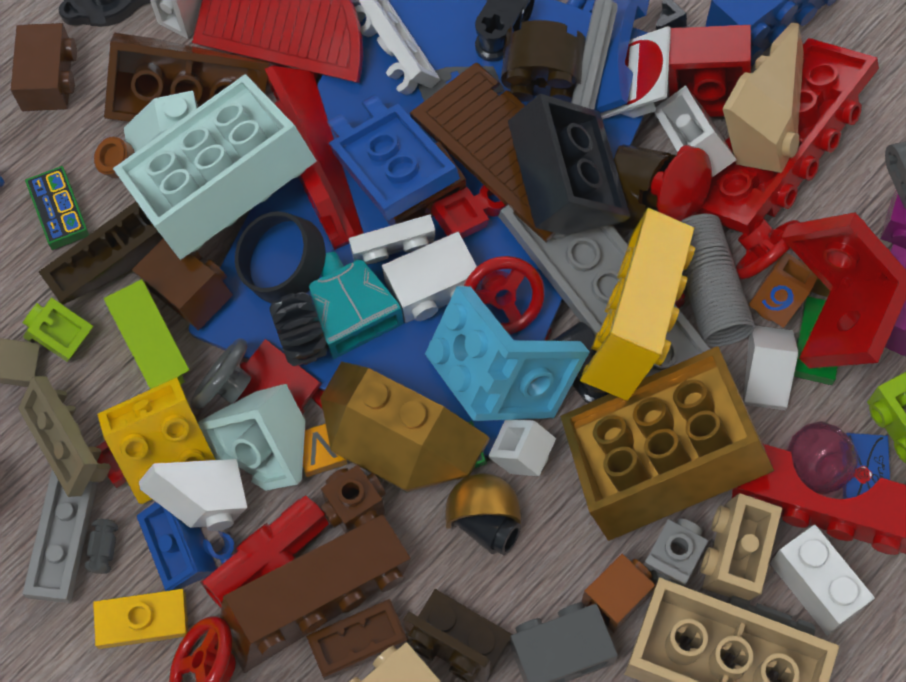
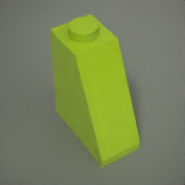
[103,279,190,389]

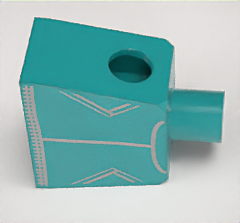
[309,252,404,360]

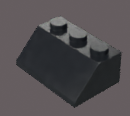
[508,94,630,235]

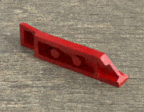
[265,66,363,250]

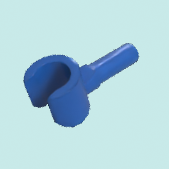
[203,531,234,564]

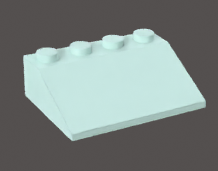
[113,74,317,260]

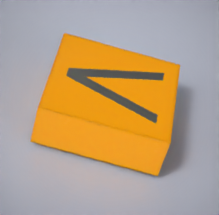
[303,424,348,477]

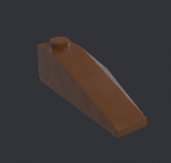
[104,33,269,122]

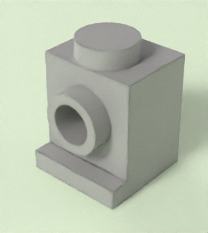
[644,518,709,587]

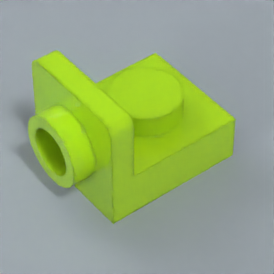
[22,297,93,362]

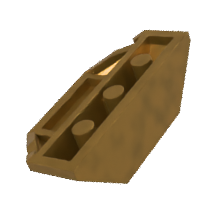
[320,361,490,492]

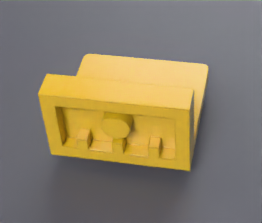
[97,377,216,504]

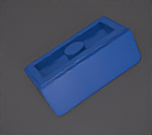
[136,502,217,591]

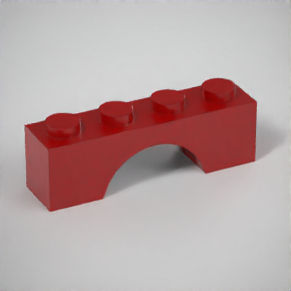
[732,444,906,555]

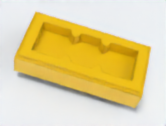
[93,589,188,649]

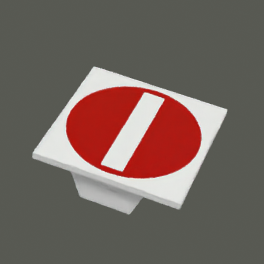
[600,26,671,119]

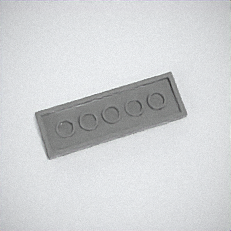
[498,205,710,378]

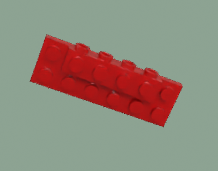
[697,38,879,235]

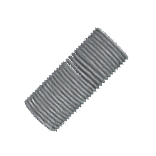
[681,214,756,347]

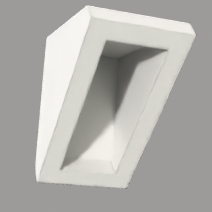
[743,325,798,411]

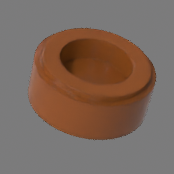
[94,137,135,178]

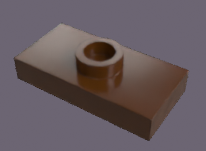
[306,599,408,680]

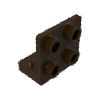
[403,589,513,682]

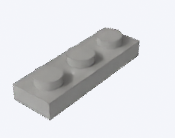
[22,470,98,603]

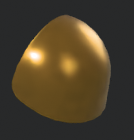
[445,473,521,529]

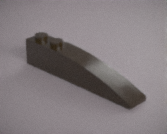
[39,201,163,305]

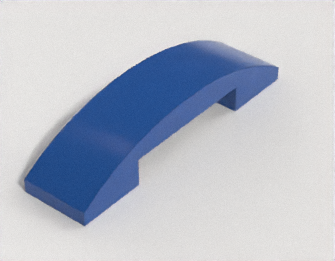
[594,0,650,113]

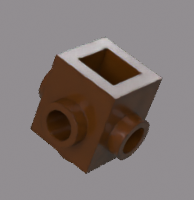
[320,465,386,533]

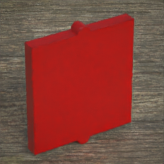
[235,339,322,415]

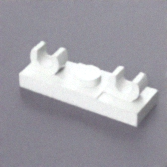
[355,0,441,95]

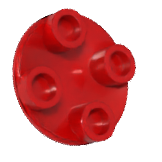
[651,145,712,222]

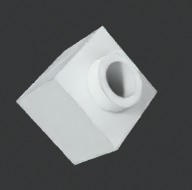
[488,420,556,476]

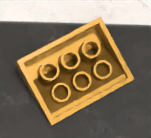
[560,346,774,541]

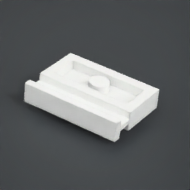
[349,214,435,264]

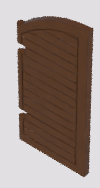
[410,62,556,243]

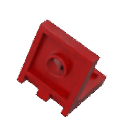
[781,212,906,368]

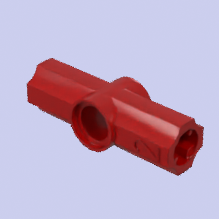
[200,495,329,608]

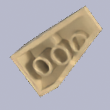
[723,23,804,173]

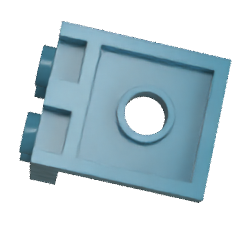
[425,286,590,421]

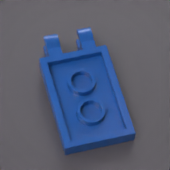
[327,95,460,221]

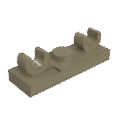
[18,376,111,497]

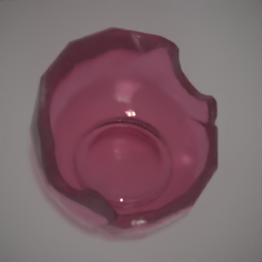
[787,421,859,494]

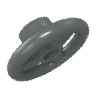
[191,338,252,410]

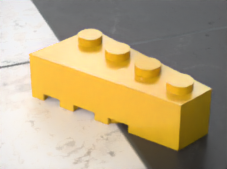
[580,208,695,401]

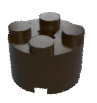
[501,20,586,103]
[612,144,677,230]

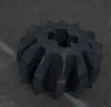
[270,292,328,366]

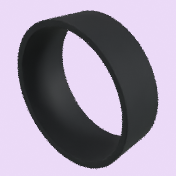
[235,211,326,303]

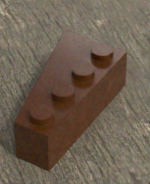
[220,514,411,673]

